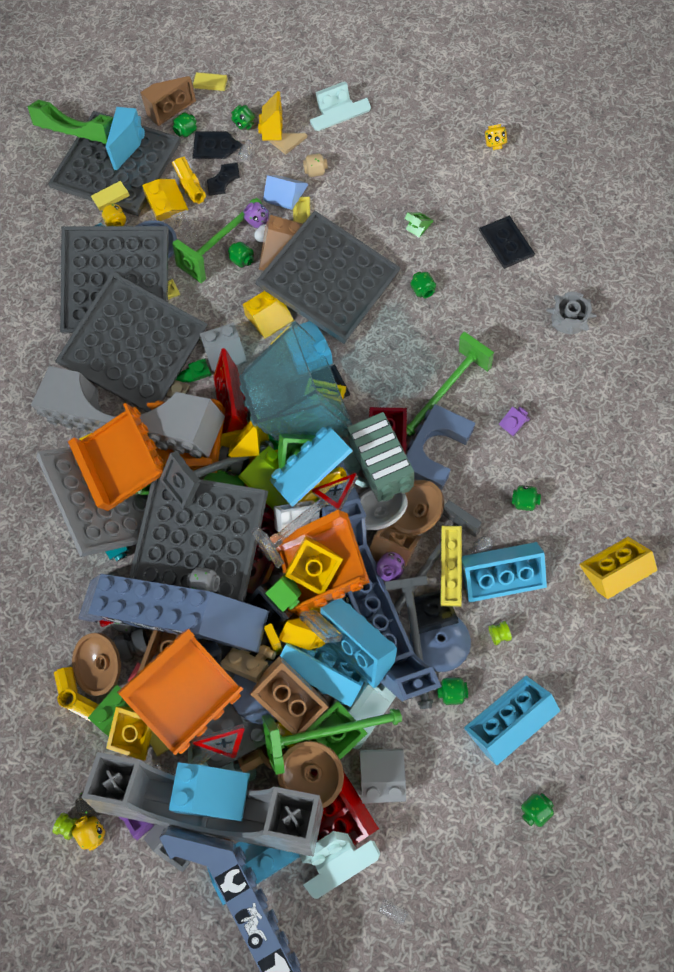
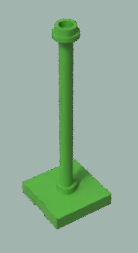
[172,198,262,284]
[406,331,494,437]
[262,708,402,775]

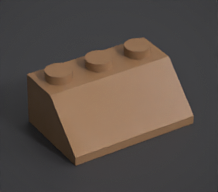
[250,656,328,734]

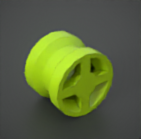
[488,621,512,645]
[52,812,78,840]

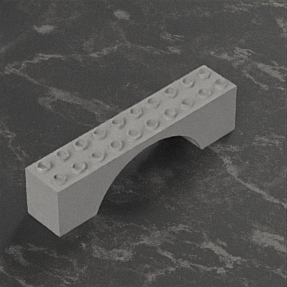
[31,366,225,458]
[82,752,323,857]

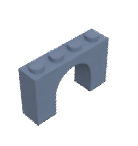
[406,404,475,490]

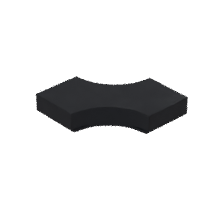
[207,162,240,196]

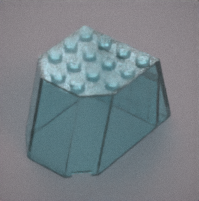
[239,321,352,441]

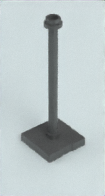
[160,440,274,509]
[394,500,482,615]
[385,576,433,709]

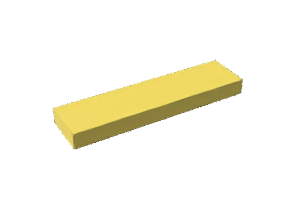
[441,526,462,606]

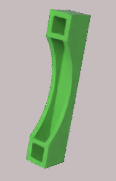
[27,100,113,144]

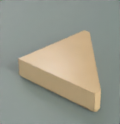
[269,133,307,155]

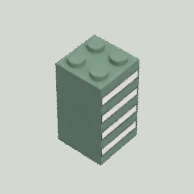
[347,412,414,502]

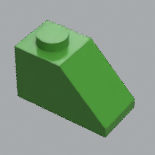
[265,574,301,612]

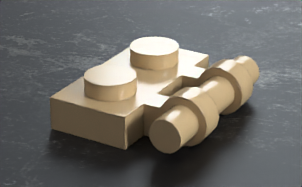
[221,645,276,683]

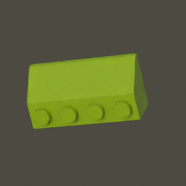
[239,446,324,510]

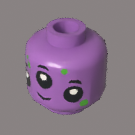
[243,202,269,228]
[376,552,405,581]

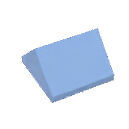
[263,175,308,210]

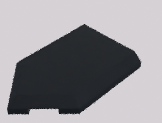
[192,131,242,159]

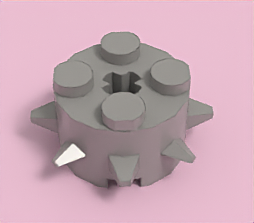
[546,292,597,335]

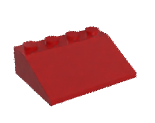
[213,348,248,434]
[311,769,379,846]

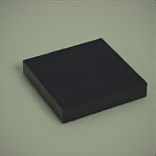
[414,590,459,634]

